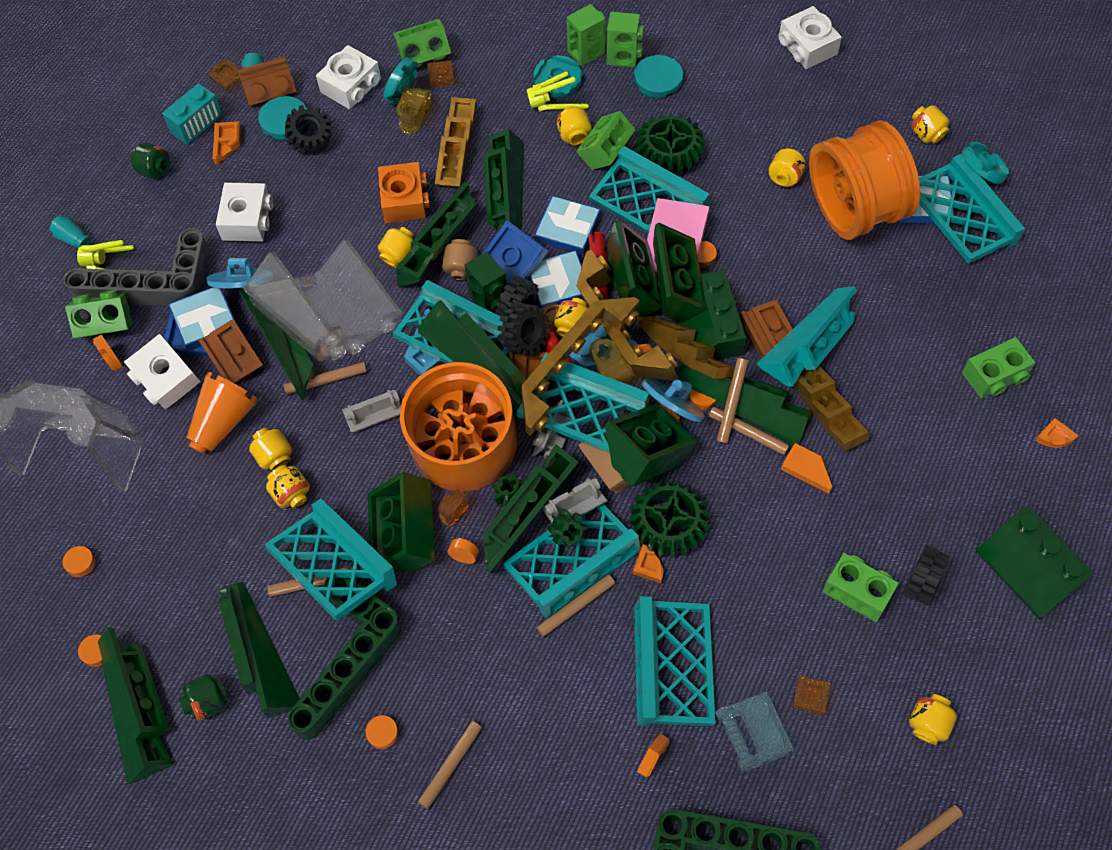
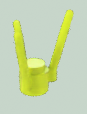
[527,72,589,112]
[77,240,134,269]

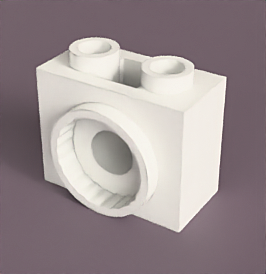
[779,6,842,69]
[316,45,381,109]
[216,183,273,241]
[124,334,200,410]

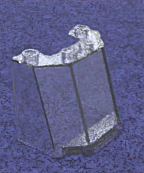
[243,240,402,361]
[0,381,144,491]

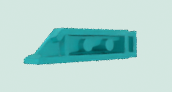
[757,287,856,387]

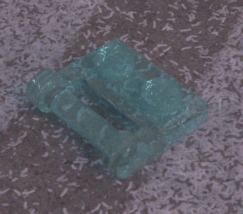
[715,691,794,772]

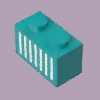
[162,83,223,145]

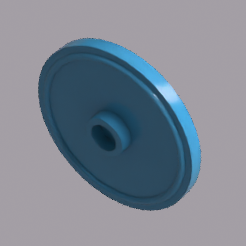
[207,258,275,288]
[642,377,705,422]

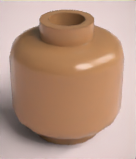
[442,239,478,281]

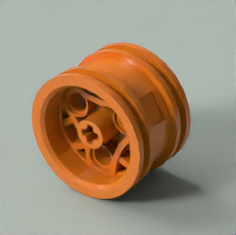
[809,120,920,240]

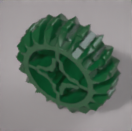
[636,112,705,175]
[630,479,710,558]

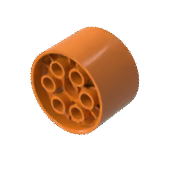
[400,362,518,492]

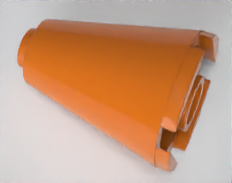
[186,372,258,454]

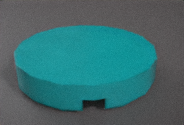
[533,55,582,98]
[634,55,683,98]
[383,57,418,105]
[259,96,308,140]
[962,142,1009,184]

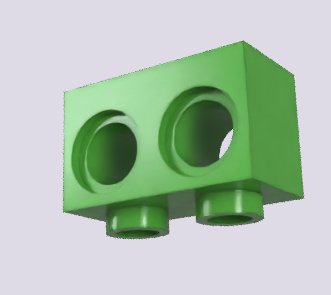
[567,4,606,67]
[607,12,644,68]
[393,19,451,68]
[576,111,636,170]
[65,290,133,338]
[962,337,1036,399]
[823,553,899,623]

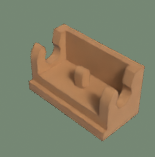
[578,427,630,494]

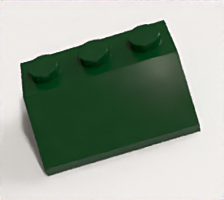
[607,219,662,321]
[653,223,707,323]
[677,270,746,360]
[605,403,698,487]
[367,472,435,573]
[975,505,1095,620]

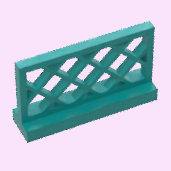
[589,146,710,234]
[919,154,1025,264]
[393,280,522,364]
[516,353,650,453]
[265,499,397,621]
[503,504,641,619]
[634,596,716,727]

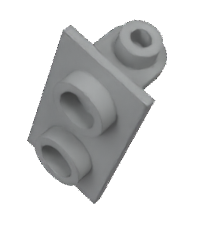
[342,390,401,433]
[532,400,574,459]
[542,478,607,523]

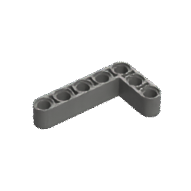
[64,228,209,306]

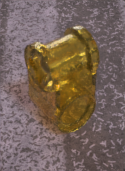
[396,86,431,134]
[589,339,635,384]

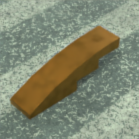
[435,97,477,188]
[636,316,735,379]
[793,366,869,452]

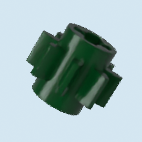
[493,473,525,507]
[547,509,587,548]

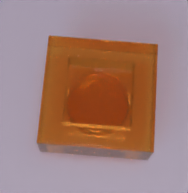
[208,58,241,91]
[427,60,454,88]
[438,488,469,527]
[792,675,830,716]

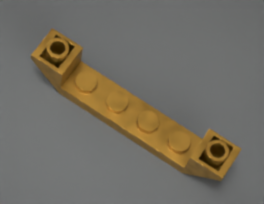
[576,249,678,381]
[522,297,639,436]

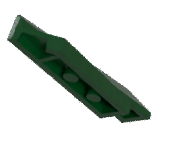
[483,129,524,231]
[396,181,476,287]
[237,287,316,400]
[418,300,523,412]
[676,362,813,445]
[483,444,578,574]
[219,582,300,719]
[98,628,173,784]

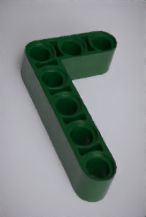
[288,577,401,740]
[653,809,821,850]

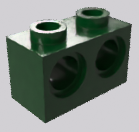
[464,251,507,313]

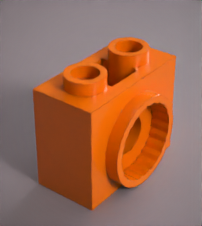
[378,162,430,224]

